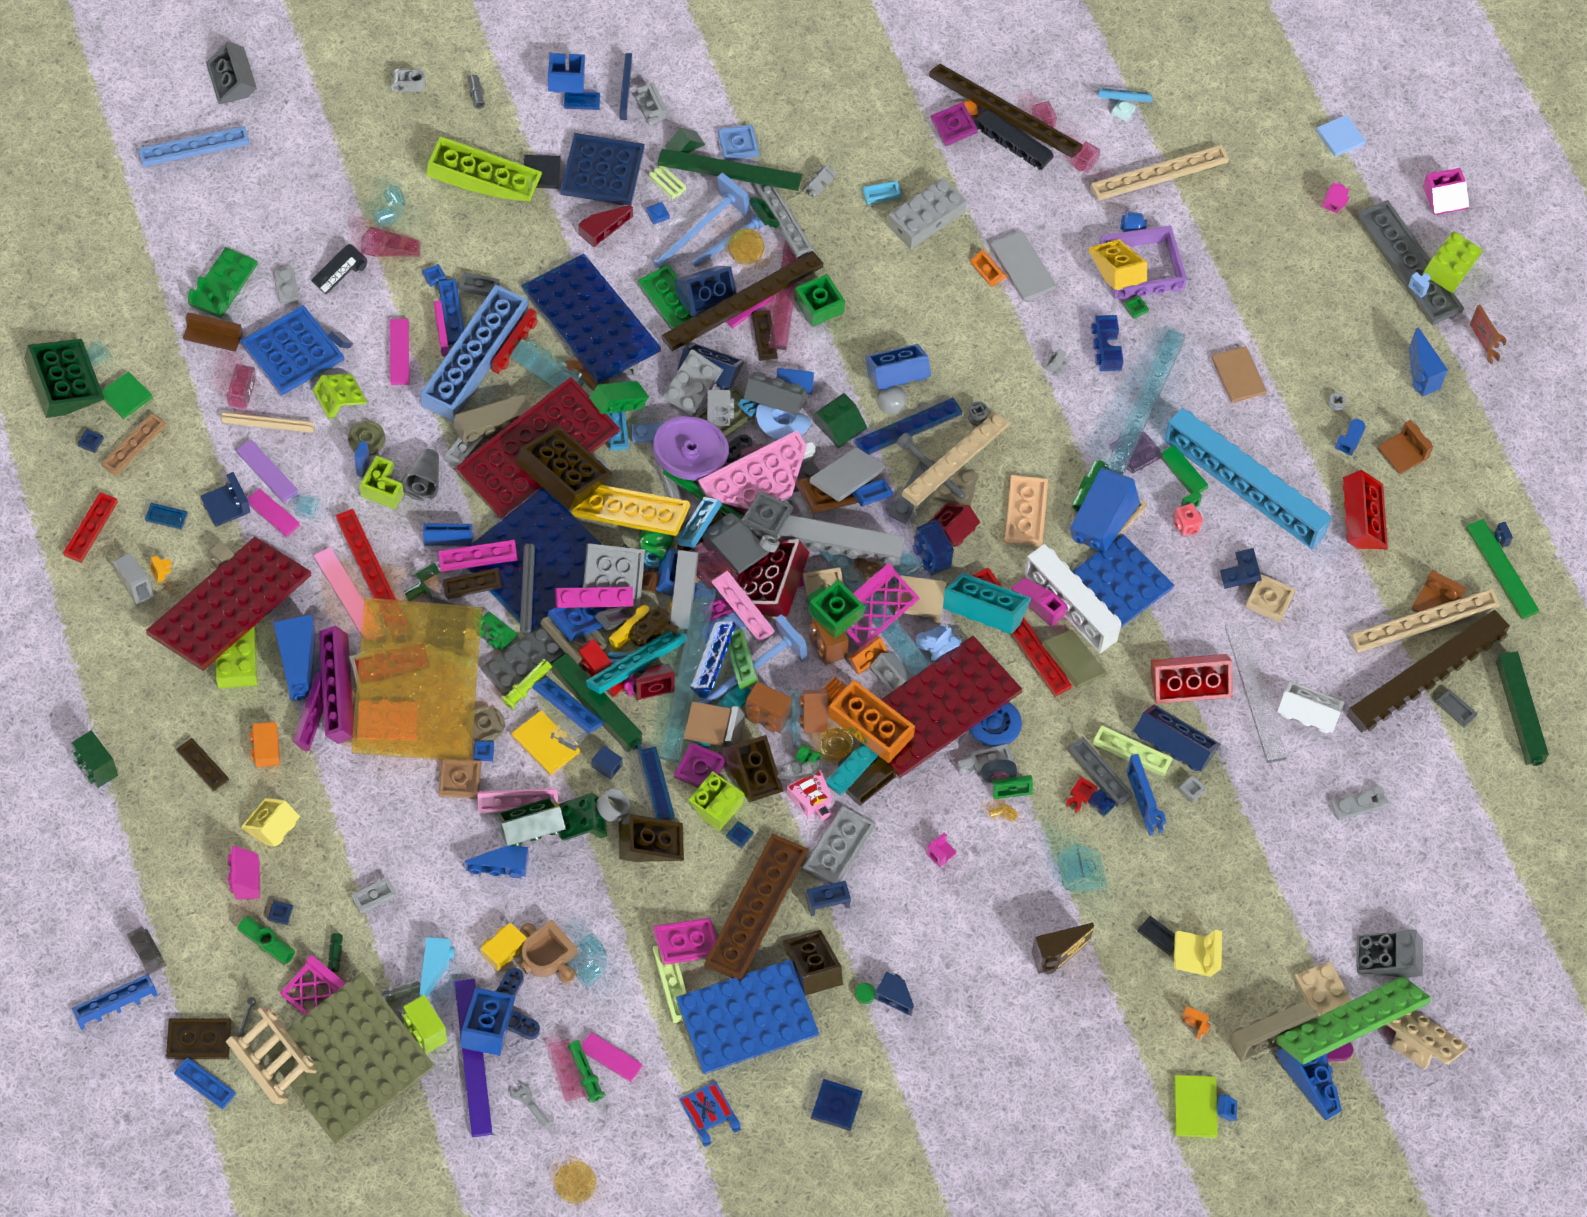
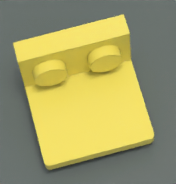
[1174,930,1222,977]

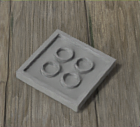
[583,544,645,607]

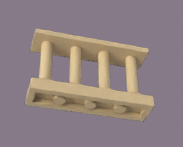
[226,1008,317,1104]

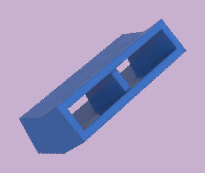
[423,523,473,546]

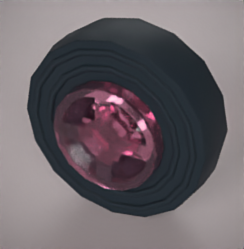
[981,759,1017,783]

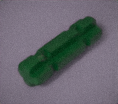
[327,933,343,972]

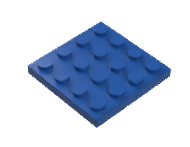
[241,305,345,396]
[1072,534,1174,628]

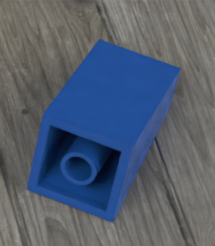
[1070,468,1140,552]
[274,614,316,701]

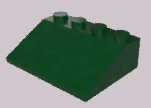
[24,338,104,418]

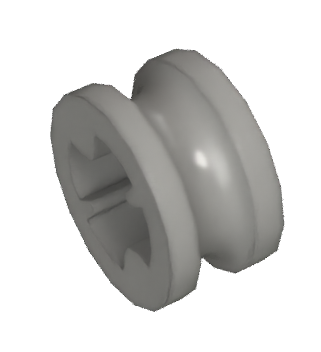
[1328,393,1346,411]

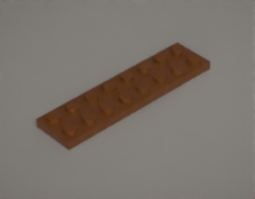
[704,833,808,981]

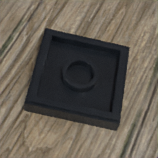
[524,155,561,189]

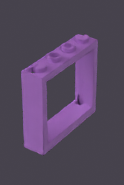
[1099,225,1187,299]

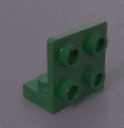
[559,793,607,841]

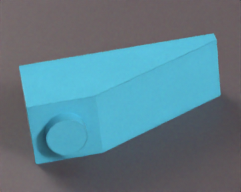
[420,937,455,998]

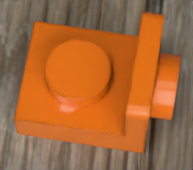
[1182,1006,1211,1040]

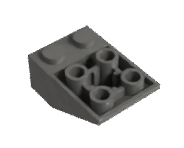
[1357,929,1423,978]

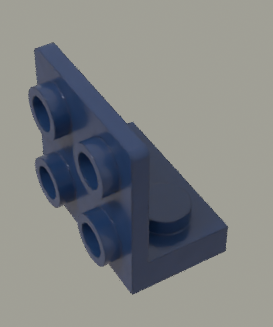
[201,472,251,527]

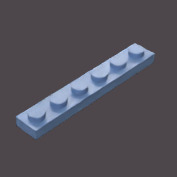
[138,126,250,167]

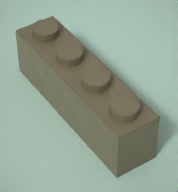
[453,394,531,443]

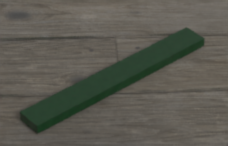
[658,149,802,191]

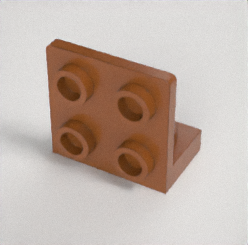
[1411,570,1466,626]

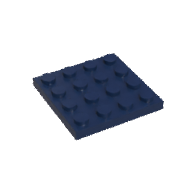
[560,133,645,206]

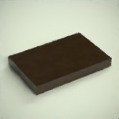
[166,1018,232,1059]

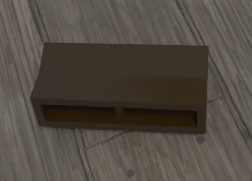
[845,757,896,806]

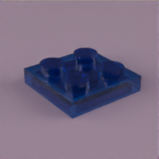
[811,1079,863,1131]

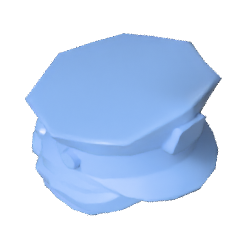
[915,625,962,661]

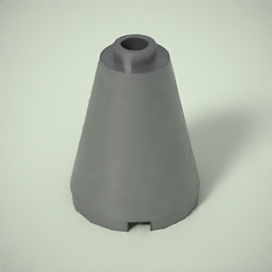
[401,449,439,501]

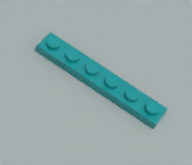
[586,630,688,694]

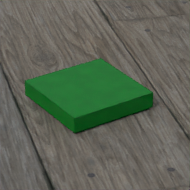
[102,371,153,419]

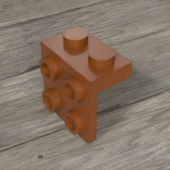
[1378,419,1433,474]

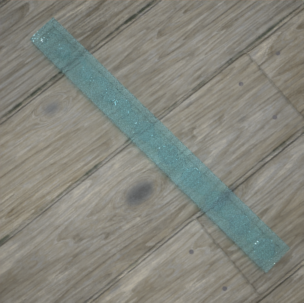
[1105,330,1185,475]
[819,551,931,676]
[660,581,717,763]

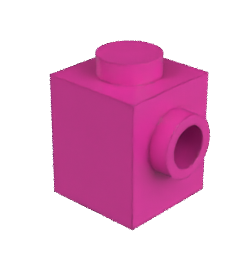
[1321,182,1350,213]

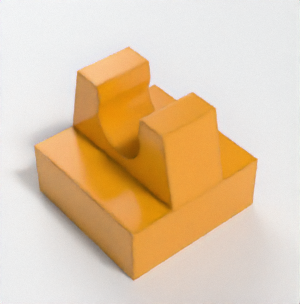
[150,556,172,583]

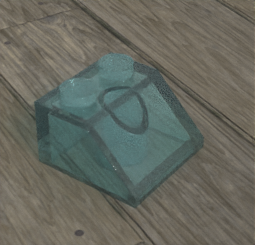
[1057,844,1108,893]

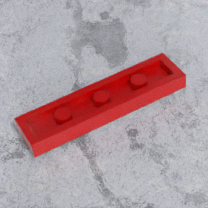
[492,308,538,374]
[63,492,118,563]

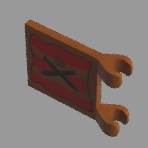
[1470,304,1507,364]

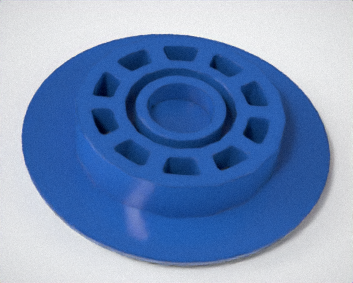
[969,702,1022,747]

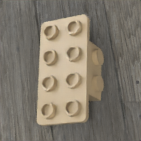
[1386,1010,1468,1069]

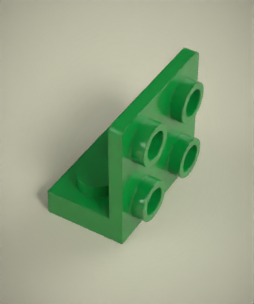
[472,610,518,651]

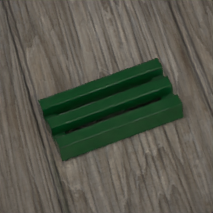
[749,197,780,229]

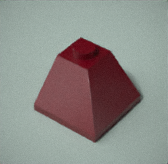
[636,664,675,700]

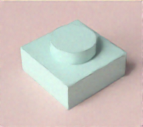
[1111,99,1136,121]

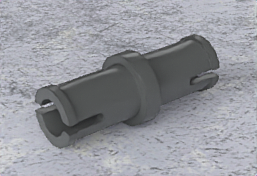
[468,75,485,109]

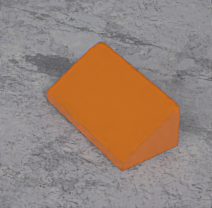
[970,249,1008,286]

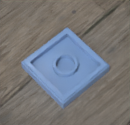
[717,124,760,161]

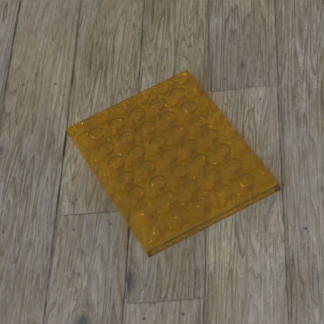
[351,598,482,761]

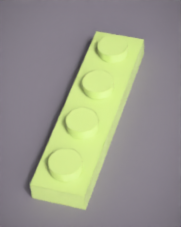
[1093,725,1173,777]
[652,946,687,1023]

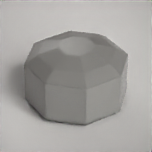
[759,535,780,552]

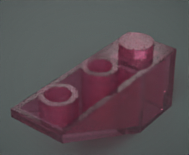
[361,227,420,257]

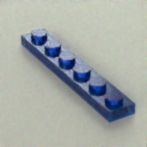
[855,397,963,455]

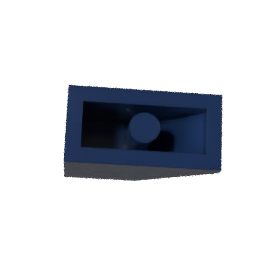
[874,971,914,1016]

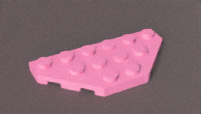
[698,430,807,510]

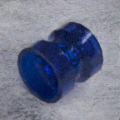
[1088,789,1116,816]

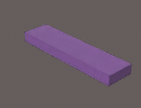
[236,440,298,503]

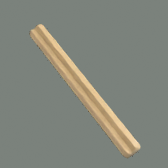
[221,412,315,433]

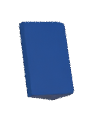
[776,368,814,395]

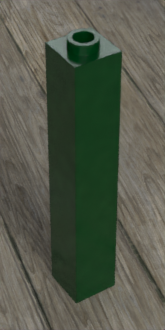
[1496,651,1549,766]
[552,653,643,752]

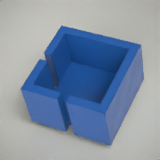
[548,53,585,93]

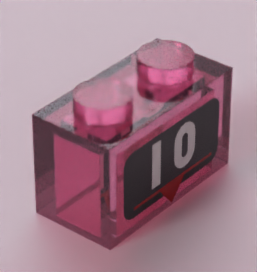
[227,364,256,410]

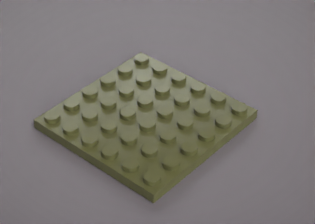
[267,971,436,1145]

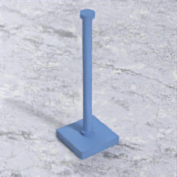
[653,172,750,269]
[697,614,808,704]

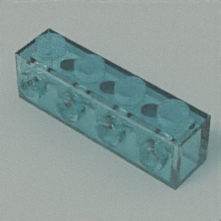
[510,339,585,388]

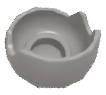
[877,385,906,414]

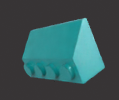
[942,573,1031,634]

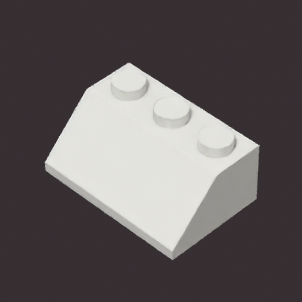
[1277,681,1344,733]

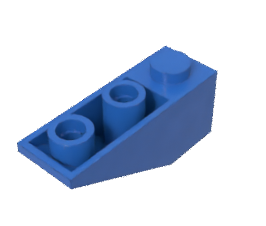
[465,845,529,878]

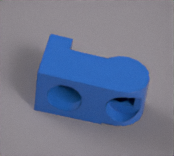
[1335,419,1366,456]

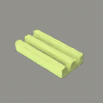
[649,166,686,199]

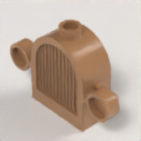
[520,920,578,984]

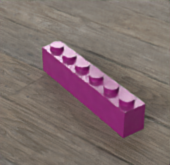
[319,625,355,744]

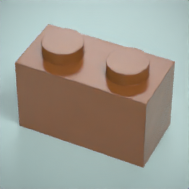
[799,690,828,732]

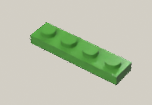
[724,628,759,690]

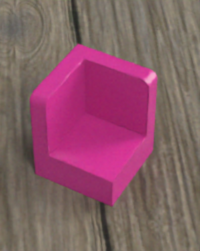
[926,832,956,868]

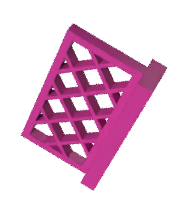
[846,563,920,648]
[280,955,346,1015]

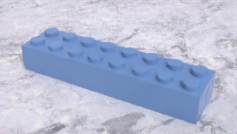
[420,285,528,422]

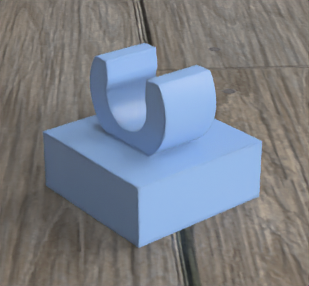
[1408,272,1431,298]

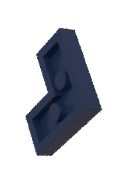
[1220,548,1262,589]

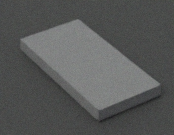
[990,231,1056,301]
[810,447,886,501]
[802,805,876,884]

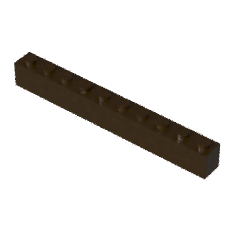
[1347,609,1510,733]

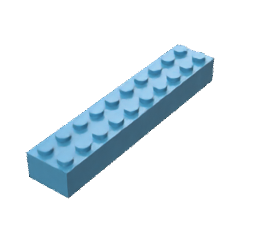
[1164,407,1332,550]

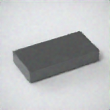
[595,607,633,630]
[1435,689,1478,728]

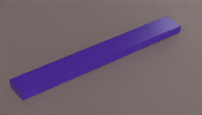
[454,979,493,1138]

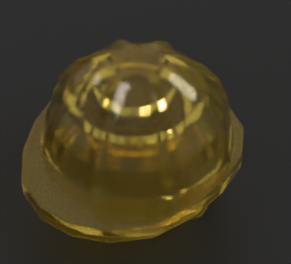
[820,727,854,763]

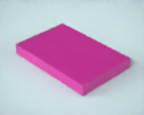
[653,918,717,965]

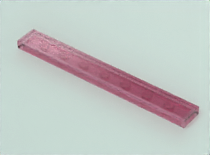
[768,229,805,350]

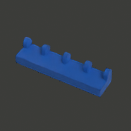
[72,974,158,1030]

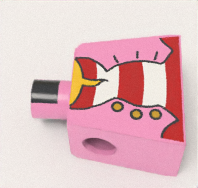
[787,769,832,820]

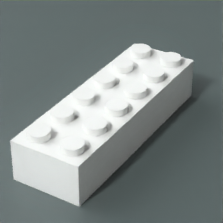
[1024,544,1122,653]

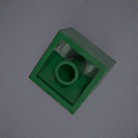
[815,393,867,448]

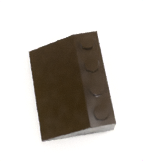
[515,426,613,511]

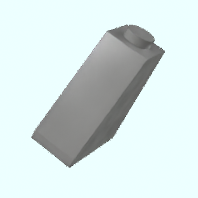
[113,553,154,605]

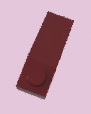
[578,205,633,248]

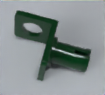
[404,563,440,602]

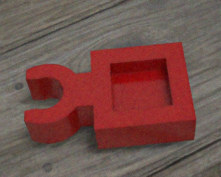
[1066,777,1098,813]

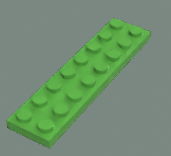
[1277,976,1431,1065]

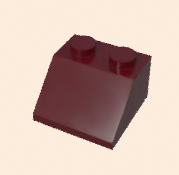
[923,503,981,547]

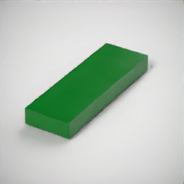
[1159,445,1209,494]

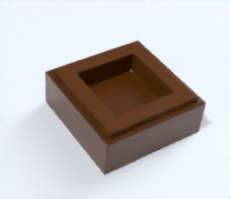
[641,570,660,593]

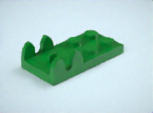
[188,247,258,319]

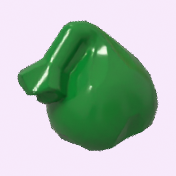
[639,530,674,560]

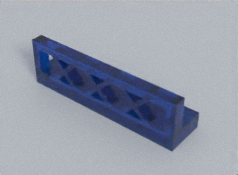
[690,621,737,698]

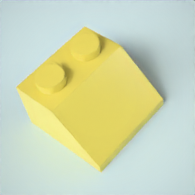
[241,798,300,846]

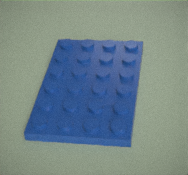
[676,959,819,1075]

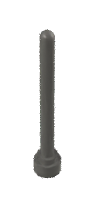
[897,433,965,499]

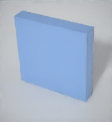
[1316,115,1366,157]

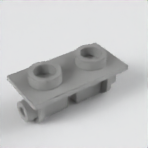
[802,163,836,198]

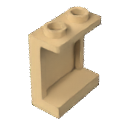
[891,575,946,624]

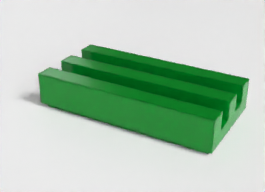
[993,775,1033,799]

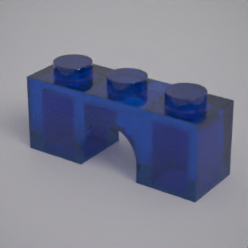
[1091,315,1124,372]

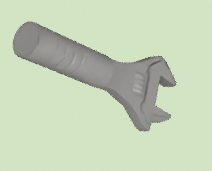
[510,1082,551,1128]

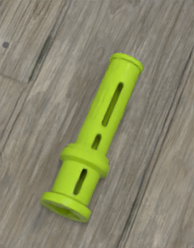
[501,659,552,710]

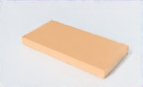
[1004,475,1048,546]

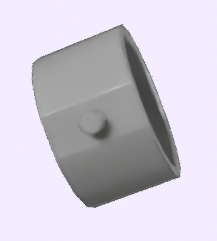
[596,788,630,822]

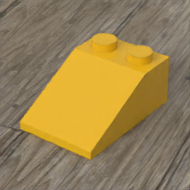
[1088,239,1147,290]

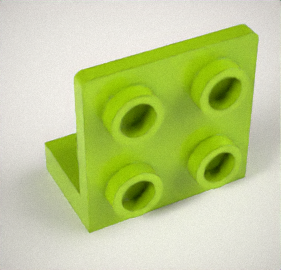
[312,374,367,418]

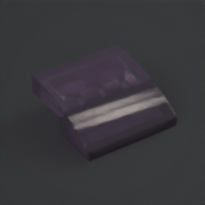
[1109,428,1163,474]

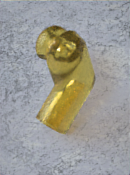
[988,805,1018,821]

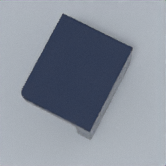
[592,746,623,780]

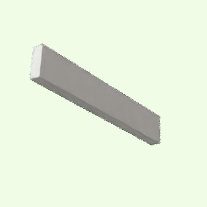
[752,183,814,259]

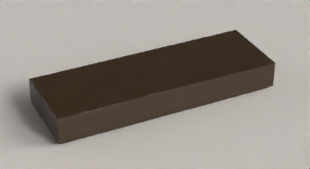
[752,310,778,361]
[443,568,503,599]
[176,738,229,792]

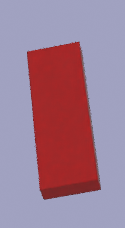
[578,639,625,697]

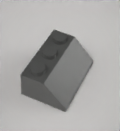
[206,41,257,104]
[744,372,807,415]

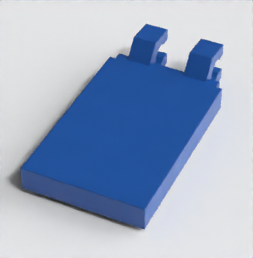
[1126,754,1166,836]

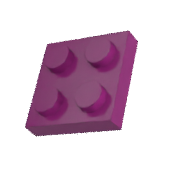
[931,102,978,147]
[674,742,726,788]

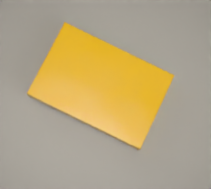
[511,710,580,776]

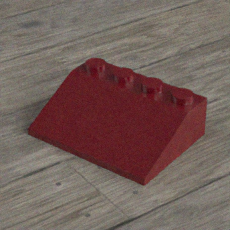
[728,540,810,617]

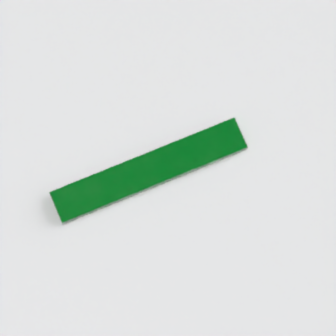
[1466,519,1539,620]

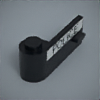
[311,244,367,295]

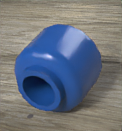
[1120,211,1147,232]

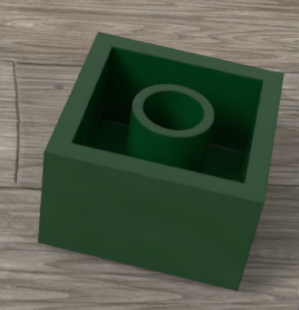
[71,730,118,788]

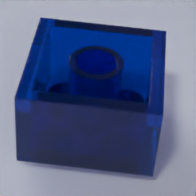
[912,519,954,576]

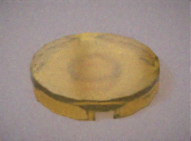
[728,228,765,265]
[555,1162,597,1204]

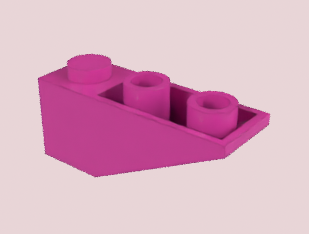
[1011,577,1067,627]

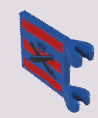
[679,1081,741,1147]

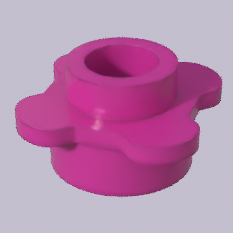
[624,674,637,696]

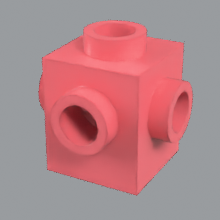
[1173,503,1203,536]

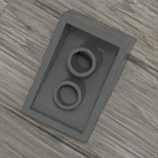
[702,513,769,574]

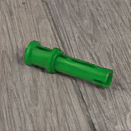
[568,1040,606,1103]

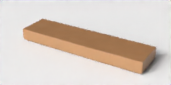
[101,413,167,476]

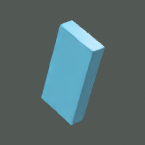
[862,181,902,204]

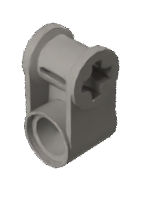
[391,69,426,92]

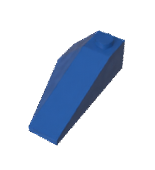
[1275,1047,1342,1120]

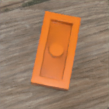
[848,636,889,674]

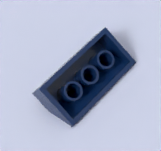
[1133,704,1221,772]

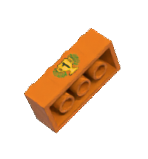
[828,680,915,763]

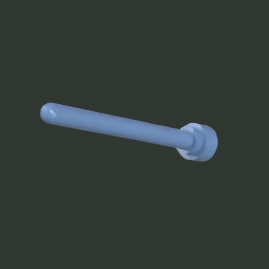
[692,214,765,267]

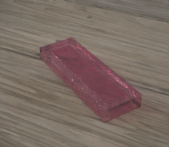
[549,1039,585,1102]

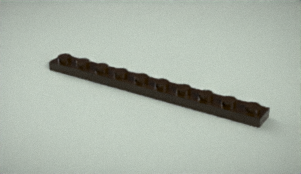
[929,63,1083,158]
[662,251,824,352]

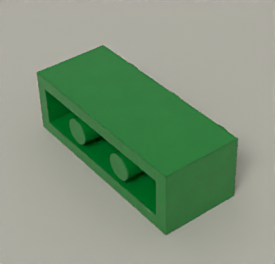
[589,381,649,414]

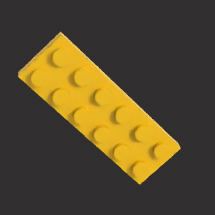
[572,485,690,536]

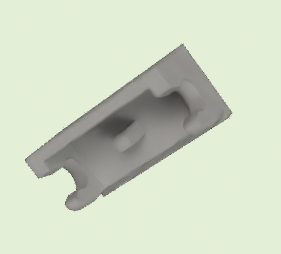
[635,82,667,125]

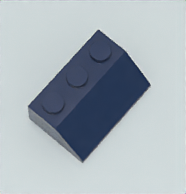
[674,266,736,316]
[677,343,744,389]

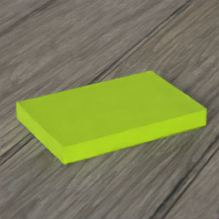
[1174,1075,1218,1138]

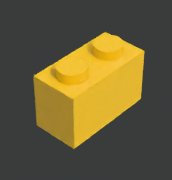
[481,922,527,972]

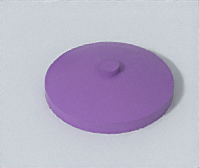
[653,416,729,480]

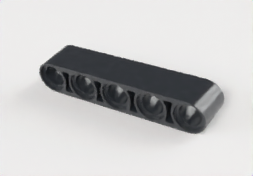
[974,109,1054,170]

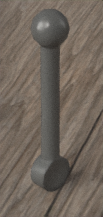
[237,997,256,1037]

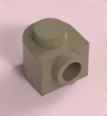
[208,541,235,568]

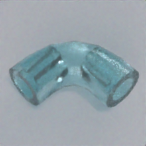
[373,185,406,229]
[575,934,607,988]

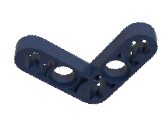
[496,968,540,1040]

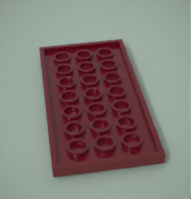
[455,377,620,524]
[146,536,312,671]
[881,635,1023,778]

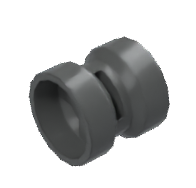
[968,401,988,426]

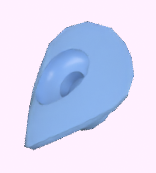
[756,404,811,439]

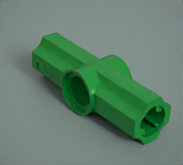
[1072,460,1109,512]
[237,915,295,965]

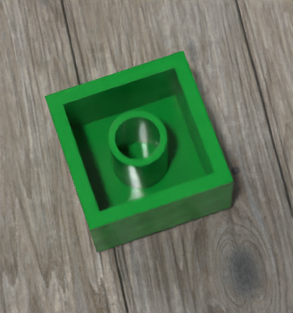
[794,274,845,327]
[809,580,865,639]

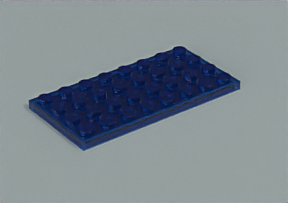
[521,253,661,384]

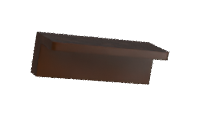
[183,312,243,352]

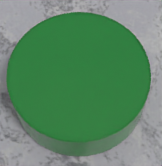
[855,983,875,1004]

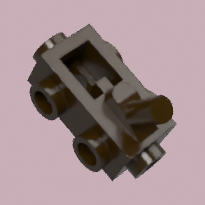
[630,606,679,647]

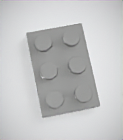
[663,350,723,417]

